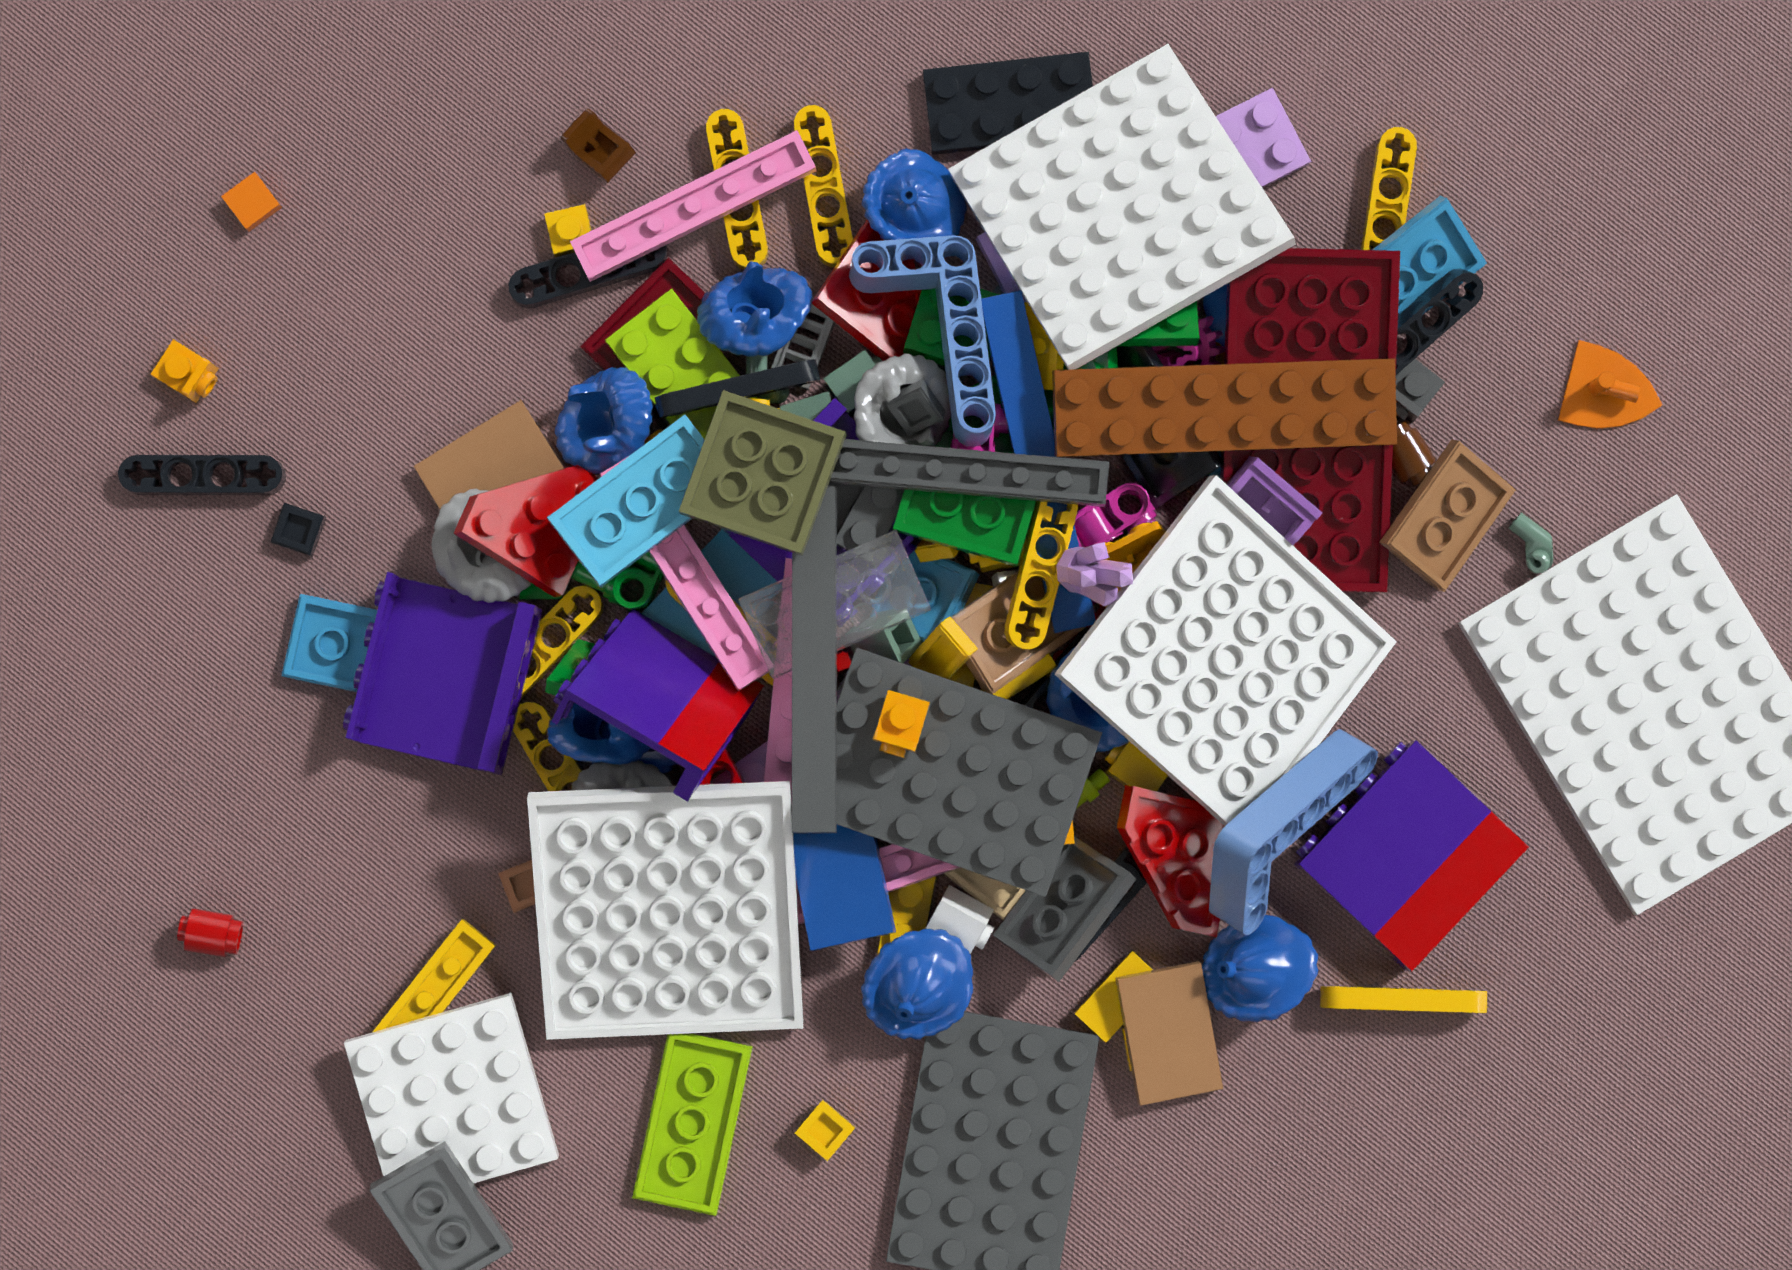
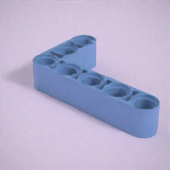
[849,235,996,447]
[1209,729,1378,935]

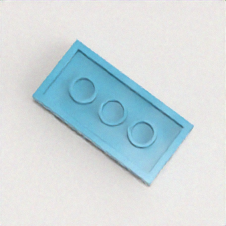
[547,415,705,588]

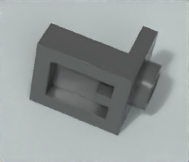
[1396,359,1445,424]

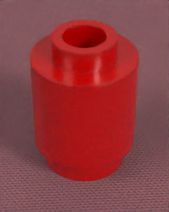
[177,908,244,957]

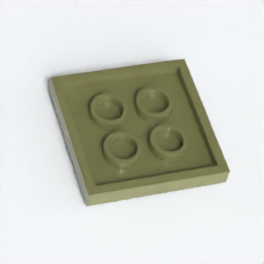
[679,390,846,556]

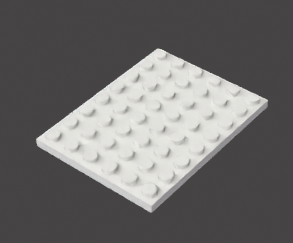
[1458,494,1792,915]

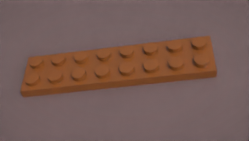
[1052,359,1397,457]

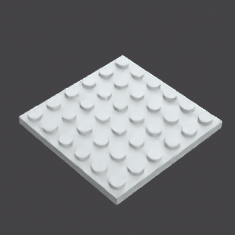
[948,44,1296,370]
[1054,475,1397,826]
[527,781,803,1040]

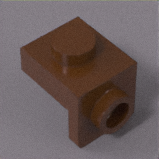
[561,108,636,183]

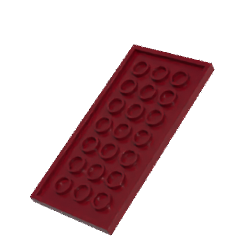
[1220,248,1401,592]

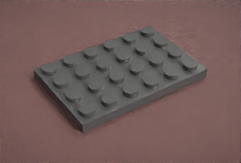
[837,648,1102,897]
[886,1011,1099,1270]

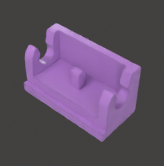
[1226,456,1322,545]

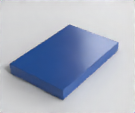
[793,825,896,951]

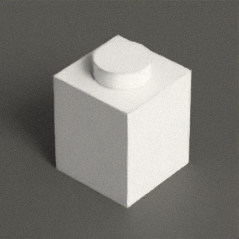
[925,885,994,954]

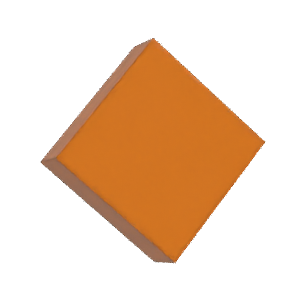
[221,172,282,232]

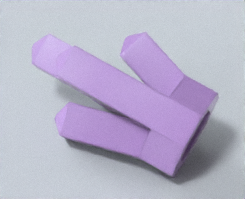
[1056,542,1133,606]

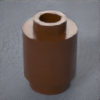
[1392,421,1437,486]

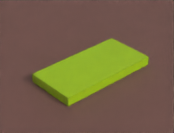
[632,1033,753,1216]

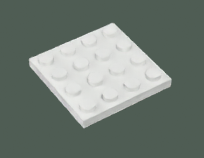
[344,993,559,1183]

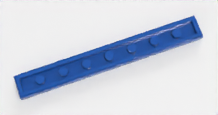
[981,290,1096,633]

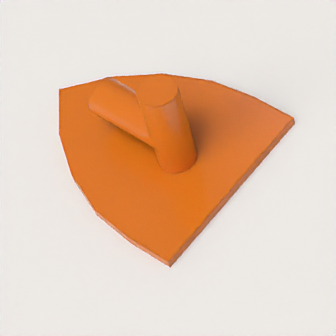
[1557,340,1663,429]

